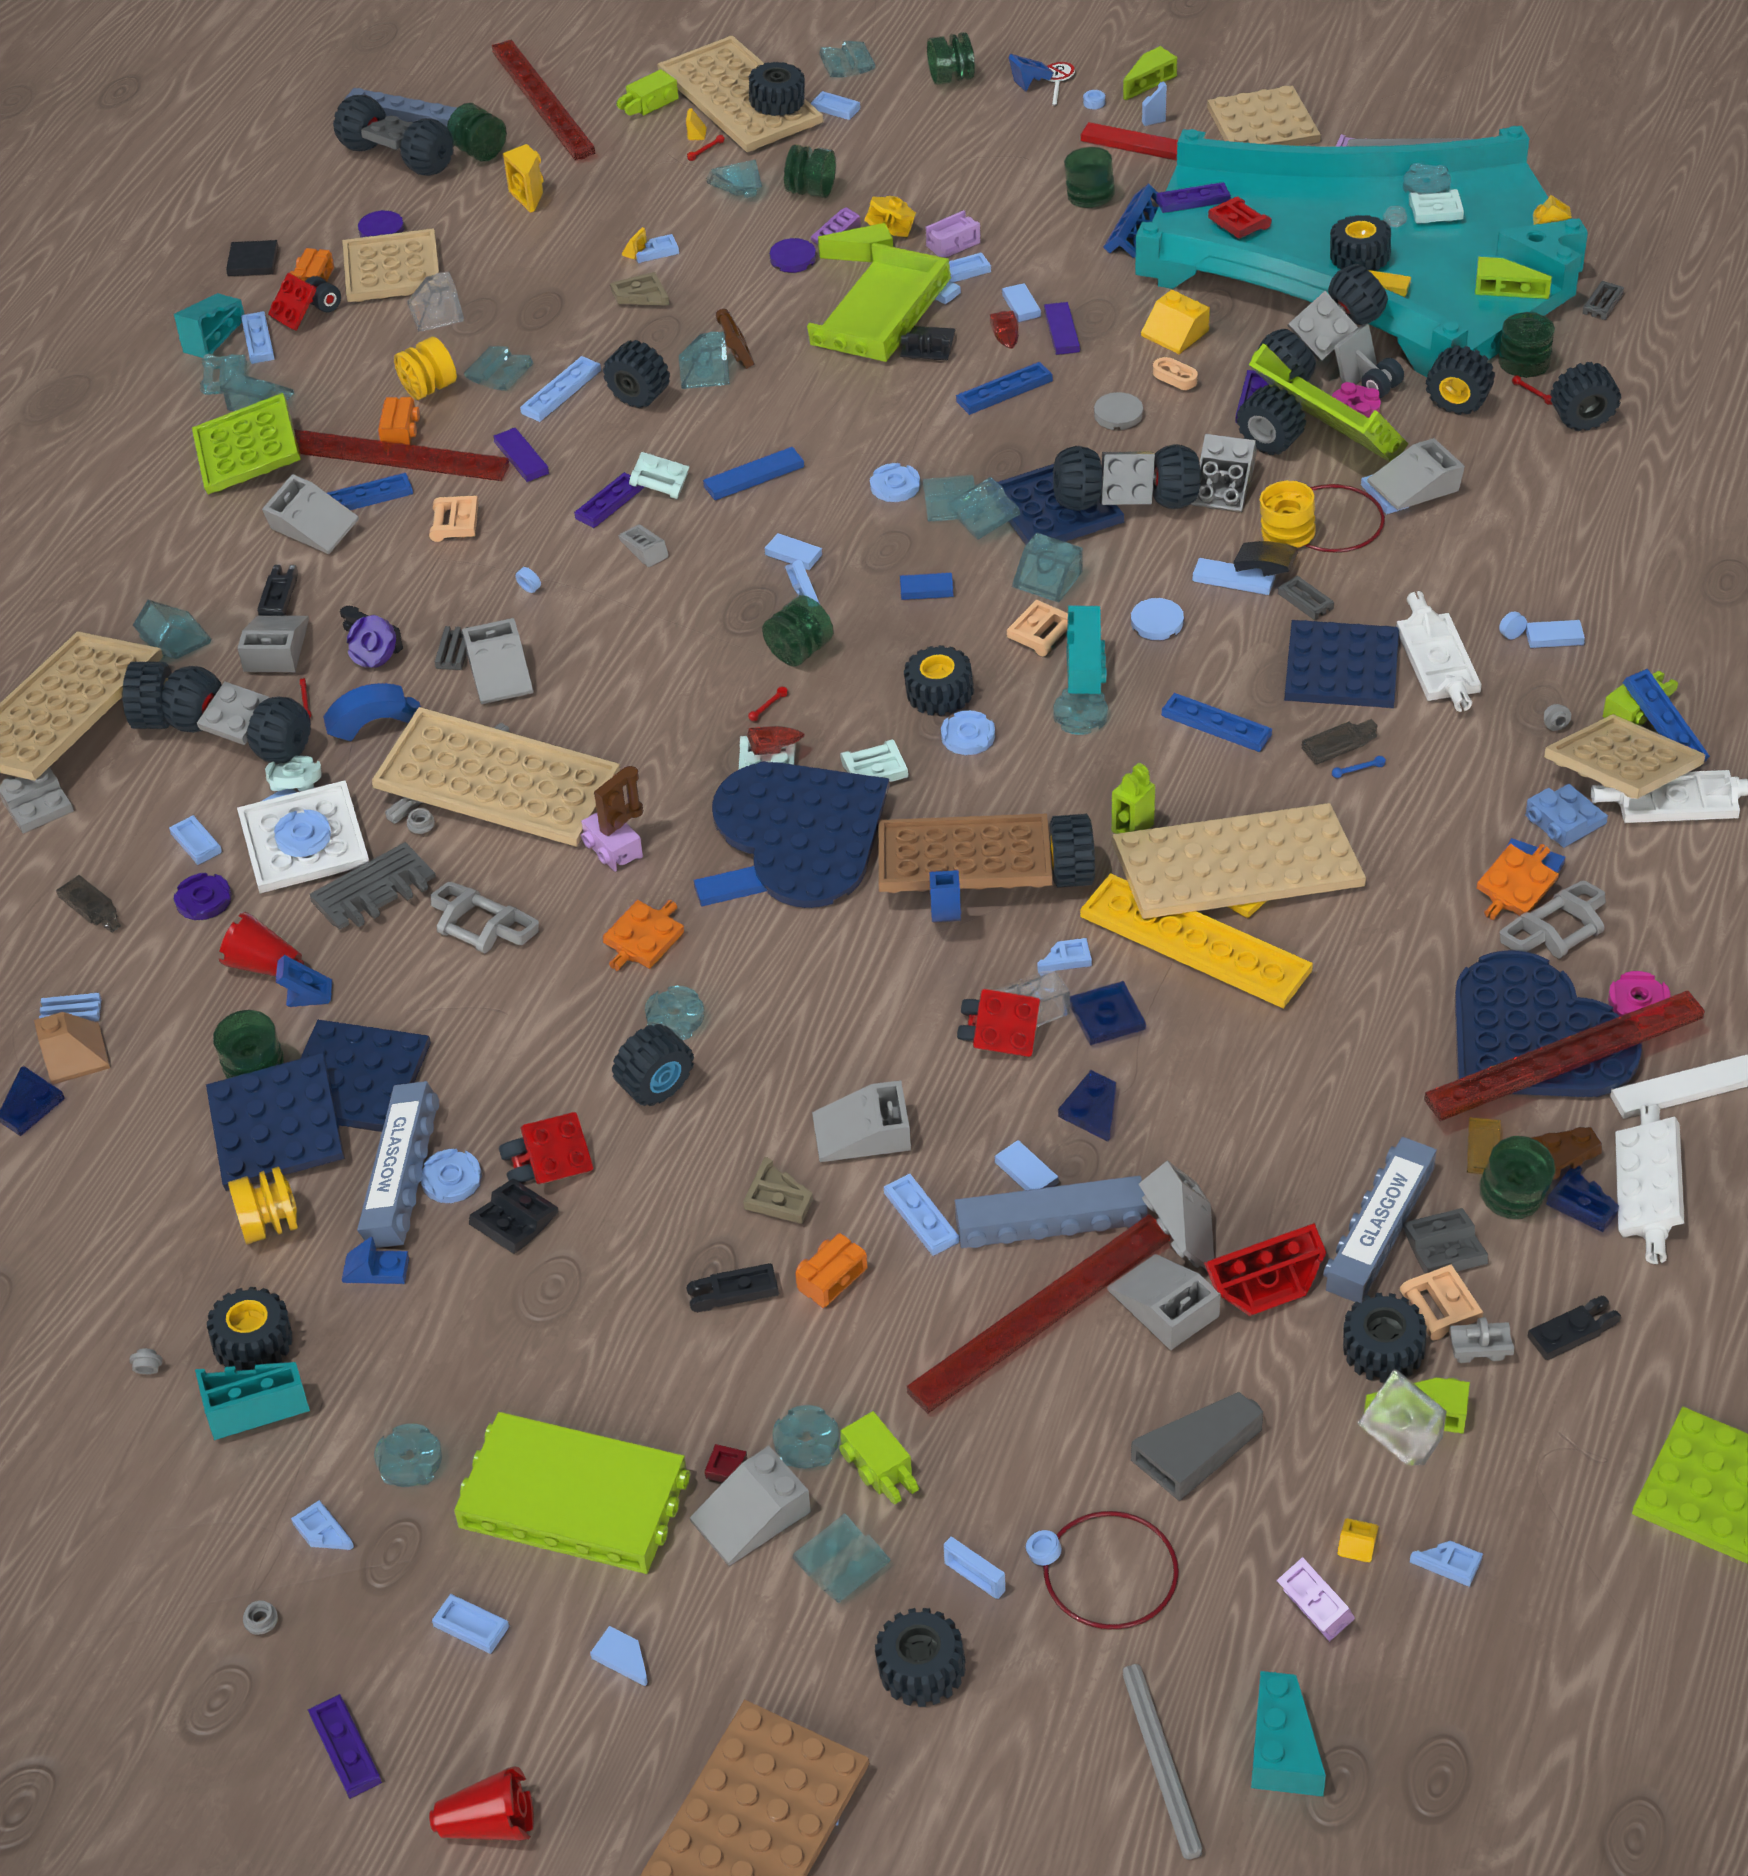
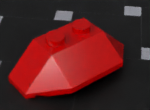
[1204,1223,1326,1316]

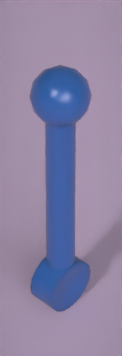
[1332,756,1386,778]

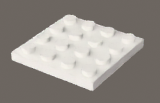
[237,781,369,893]

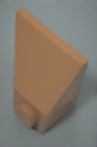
[34,1012,110,1085]

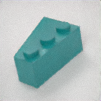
[174,293,245,359]
[1066,606,1107,694]
[195,1362,310,1440]
[1251,1671,1326,1797]

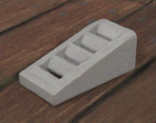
[618,524,668,567]

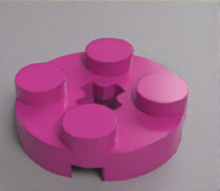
[1332,382,1381,418]
[1608,971,1670,1024]

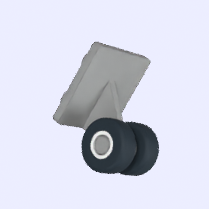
[1335,324,1404,399]

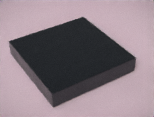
[226,240,278,276]

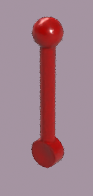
[687,134,725,161]
[1512,375,1552,405]
[300,678,312,717]
[748,687,788,721]

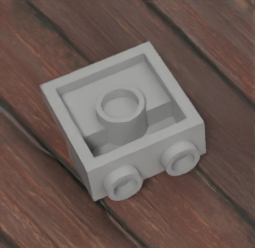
[0,767,74,834]

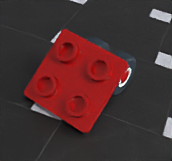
[268,273,341,331]
[957,989,1040,1057]
[499,1112,593,1185]

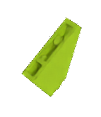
[1123,46,1177,100]
[818,223,893,262]
[1475,257,1552,299]
[1363,1377,1470,1434]

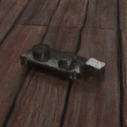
[1302,719,1378,765]
[56,875,121,932]

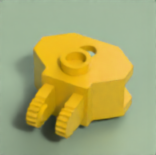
[864,196,916,237]

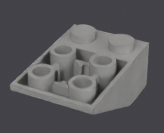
[1191,434,1257,512]
[1367,438,1465,510]
[262,474,359,554]
[237,616,309,672]
[462,618,533,704]
[812,1080,911,1162]
[1139,1160,1214,1270]
[1107,1254,1221,1350]

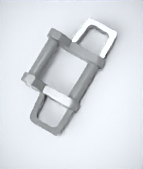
[1500,881,1606,959]
[431,882,539,954]

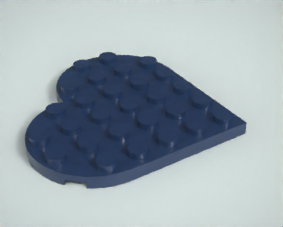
[712,761,890,908]
[1455,950,1642,1097]

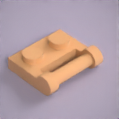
[429,496,479,542]
[1007,600,1068,657]
[1400,1264,1483,1340]

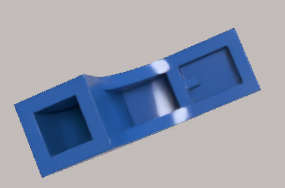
[323,683,421,742]
[929,870,961,922]

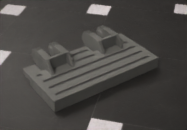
[309,842,436,930]

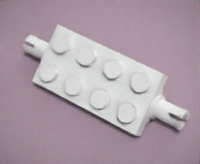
[1396,591,1481,712]
[1591,770,1748,823]
[1615,1103,1684,1264]

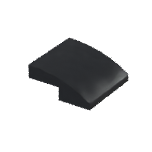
[1233,541,1298,577]
[469,1179,558,1254]

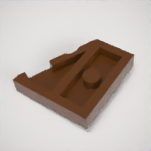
[1531,1127,1602,1180]

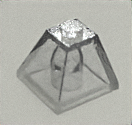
[407,272,464,332]
[994,971,1070,1027]
[1358,1370,1447,1465]

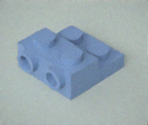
[1525,784,1608,848]

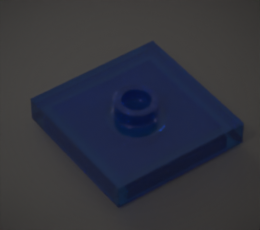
[1068,981,1146,1046]

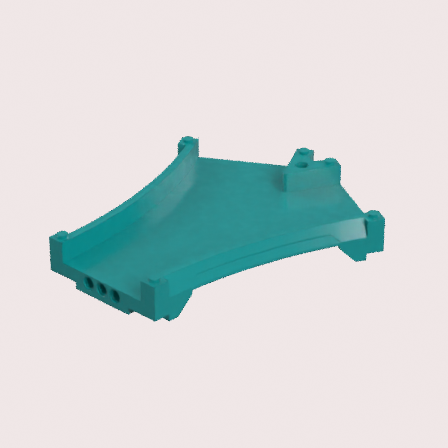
[1135,126,1588,377]

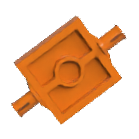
[1476,843,1559,920]
[603,900,684,971]

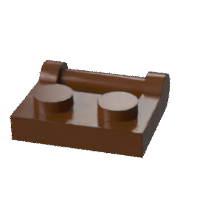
[715,309,754,369]
[594,766,644,836]

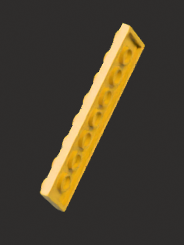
[1080,873,1313,1009]

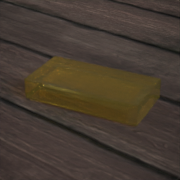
[1466,1117,1501,1176]

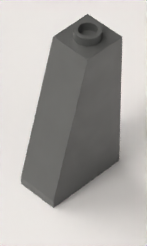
[1131,1392,1263,1501]

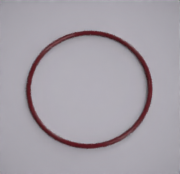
[1304,484,1385,553]
[1043,1511,1179,1629]

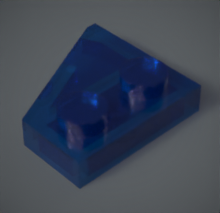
[0,1066,65,1136]
[1058,1070,1117,1142]
[1546,1166,1619,1232]

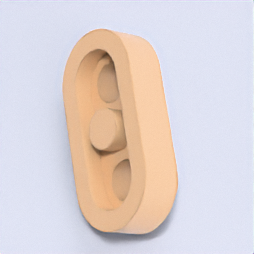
[1153,357,1198,390]

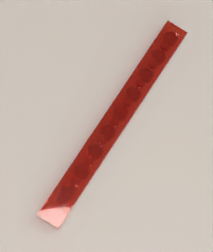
[492,39,595,160]
[294,429,509,481]
[1424,990,1705,1121]
[907,1214,1171,1414]

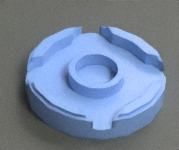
[870,463,920,502]
[1131,598,1184,640]
[941,710,995,755]
[274,810,331,857]
[421,1149,482,1203]

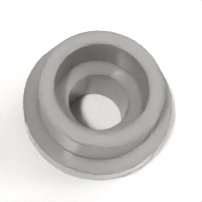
[1544,704,1571,731]
[407,808,435,834]
[129,1348,163,1374]
[243,1600,278,1635]

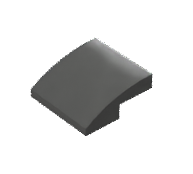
[1403,1208,1488,1274]

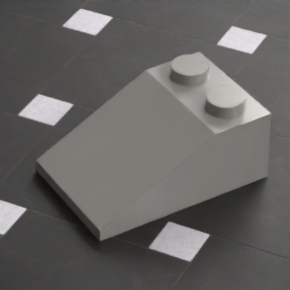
[690,1446,811,1566]

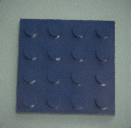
[987,464,1124,553]
[1284,620,1399,708]
[300,1019,431,1132]
[206,1053,345,1191]

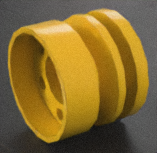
[394,336,457,400]
[1259,480,1316,548]
[228,1167,298,1245]

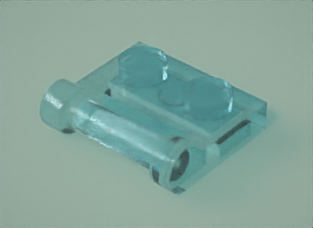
[200,354,247,395]

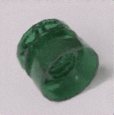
[927,32,975,85]
[447,103,507,162]
[784,144,836,198]
[1064,147,1115,208]
[1498,312,1555,378]
[762,595,834,667]
[213,1010,284,1079]
[1479,1136,1555,1219]

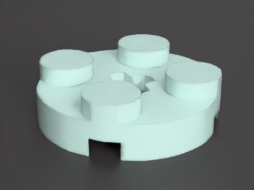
[265,756,322,791]

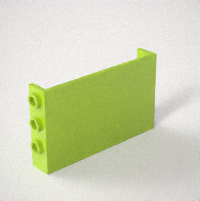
[807,243,951,362]
[1249,344,1409,462]
[454,1412,690,1574]

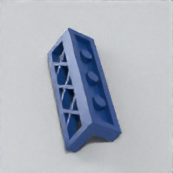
[1103,183,1159,258]

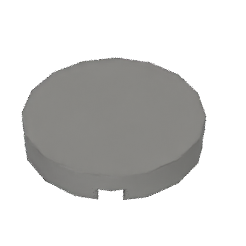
[1094,392,1143,430]

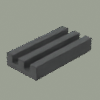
[1582,281,1624,320]
[1278,575,1334,620]
[435,626,469,670]

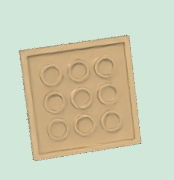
[1207,86,1321,146]
[342,228,441,302]
[1544,714,1705,799]

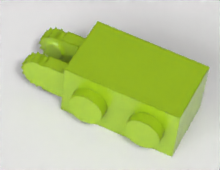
[616,69,679,116]
[1603,670,1678,726]
[1111,763,1155,834]
[839,1411,919,1505]

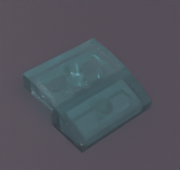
[819,41,875,78]
[464,346,534,391]
[923,475,979,522]
[948,477,1021,540]
[792,1513,891,1603]

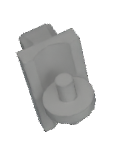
[1449,1317,1514,1363]

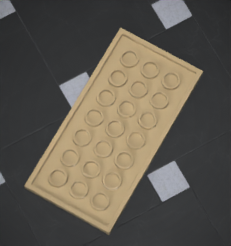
[657,36,823,152]
[0,632,163,781]
[372,707,620,847]
[1112,803,1366,919]

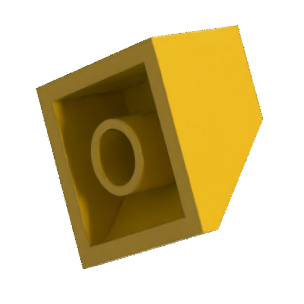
[503,144,544,213]
[1141,289,1210,354]

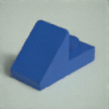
[1008,54,1054,91]
[276,955,332,1007]
[342,1237,409,1284]

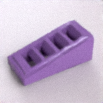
[811,207,861,245]

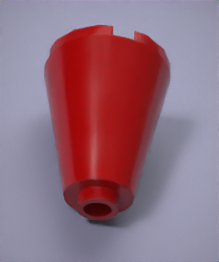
[219,912,304,977]
[429,1766,534,1841]

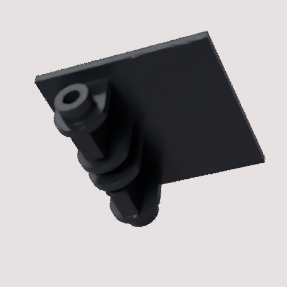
[900,326,956,360]

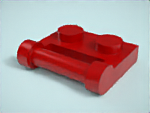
[1208,196,1272,239]

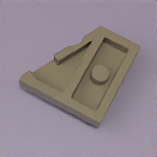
[610,272,669,305]
[743,1157,813,1224]

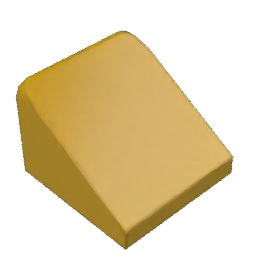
[686,108,707,140]
[622,227,647,260]
[1337,1518,1379,1562]

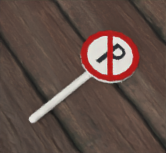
[1046,62,1075,106]

